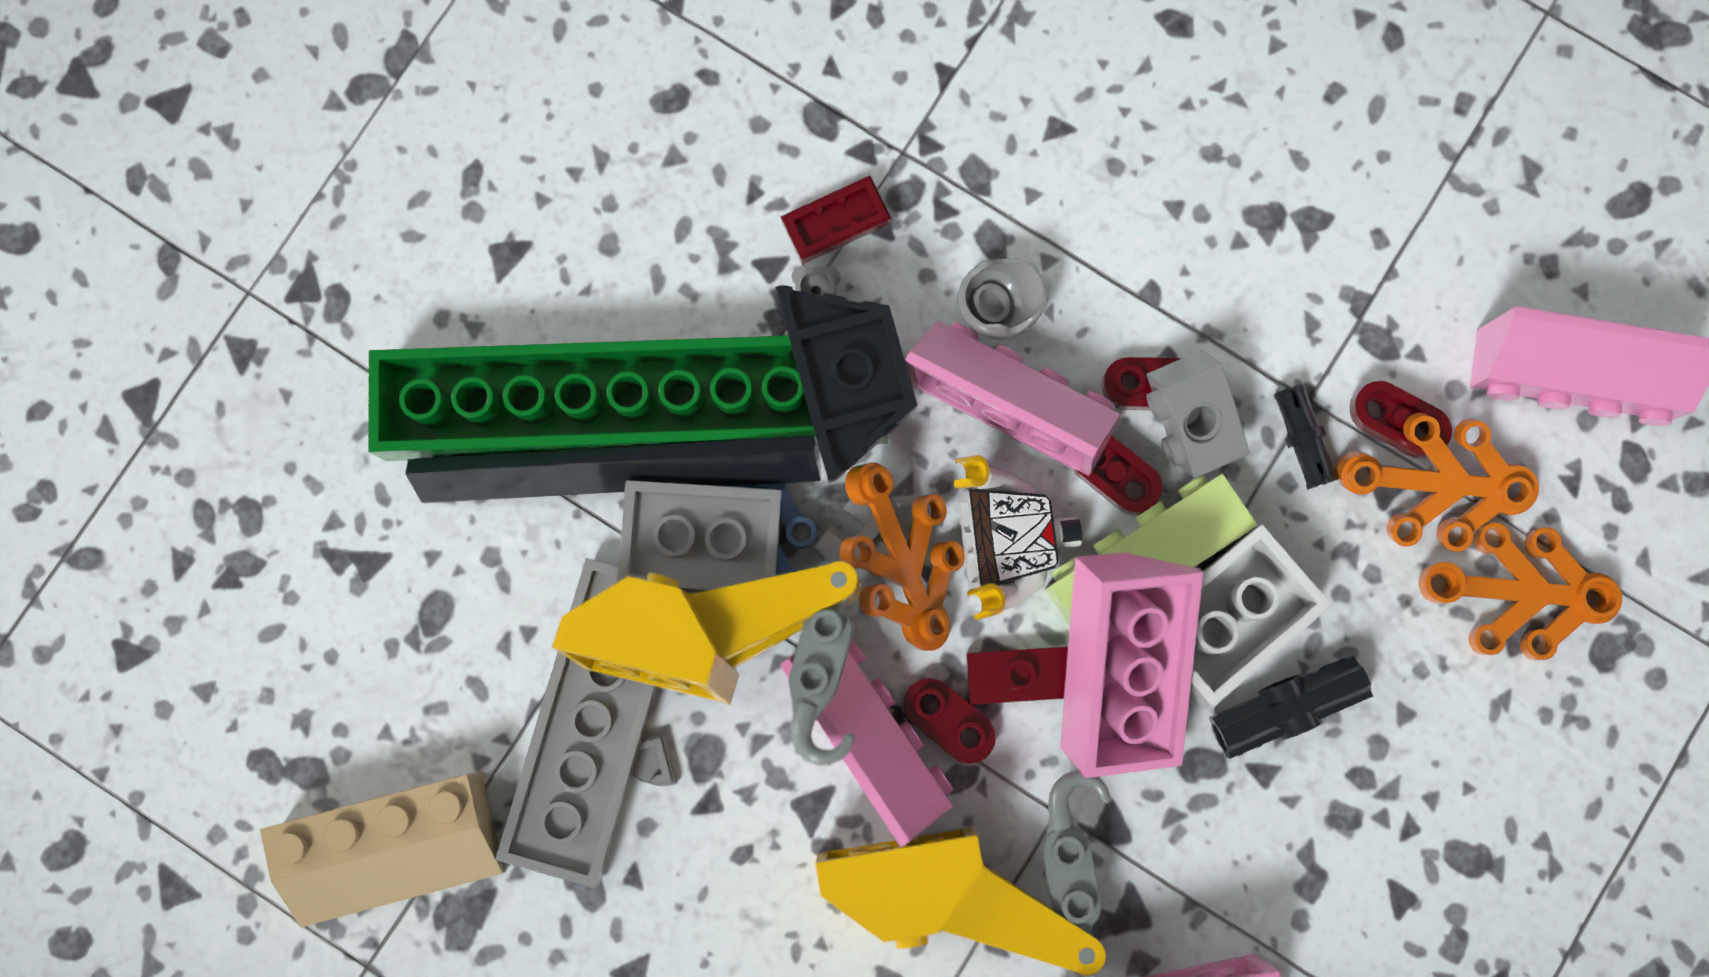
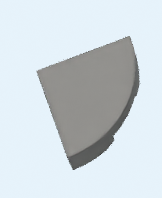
[632,734,677,786]

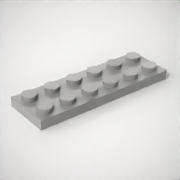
[495,558,685,889]

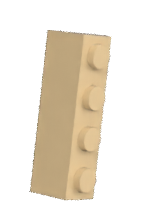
[260,771,505,928]

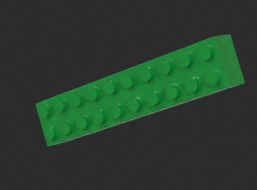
[368,335,888,461]

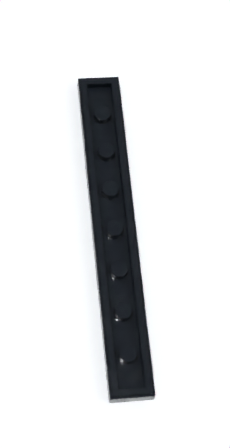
[405,435,821,503]

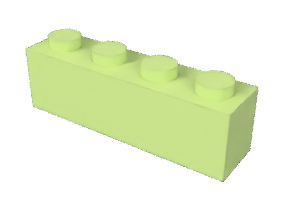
[1045,473,1258,627]

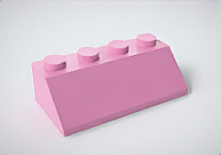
[1470,306,1709,426]
[905,321,1121,476]
[1060,552,1203,778]
[779,639,954,847]

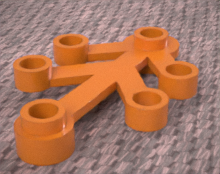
[1336,413,1539,552]
[839,462,965,651]
[1418,522,1622,660]

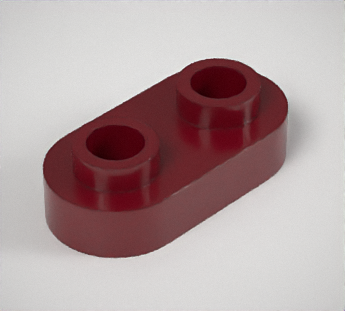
[1101,357,1182,411]
[1349,381,1452,458]
[1072,436,1162,515]
[903,678,996,764]

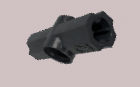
[1209,656,1373,759]

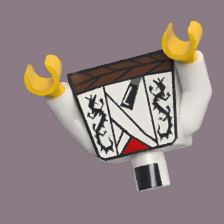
[954,455,1082,620]

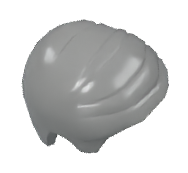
[957,258,1047,339]

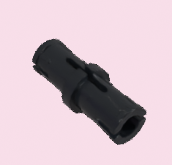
[1273,384,1339,490]

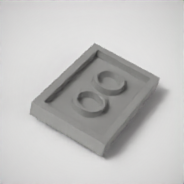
[618,480,782,591]

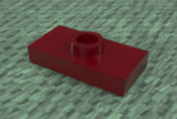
[780,175,892,265]
[966,646,1068,705]

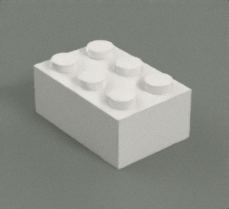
[1190,524,1332,708]

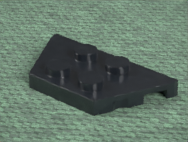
[775,285,918,483]

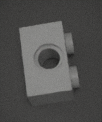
[1146,350,1251,478]

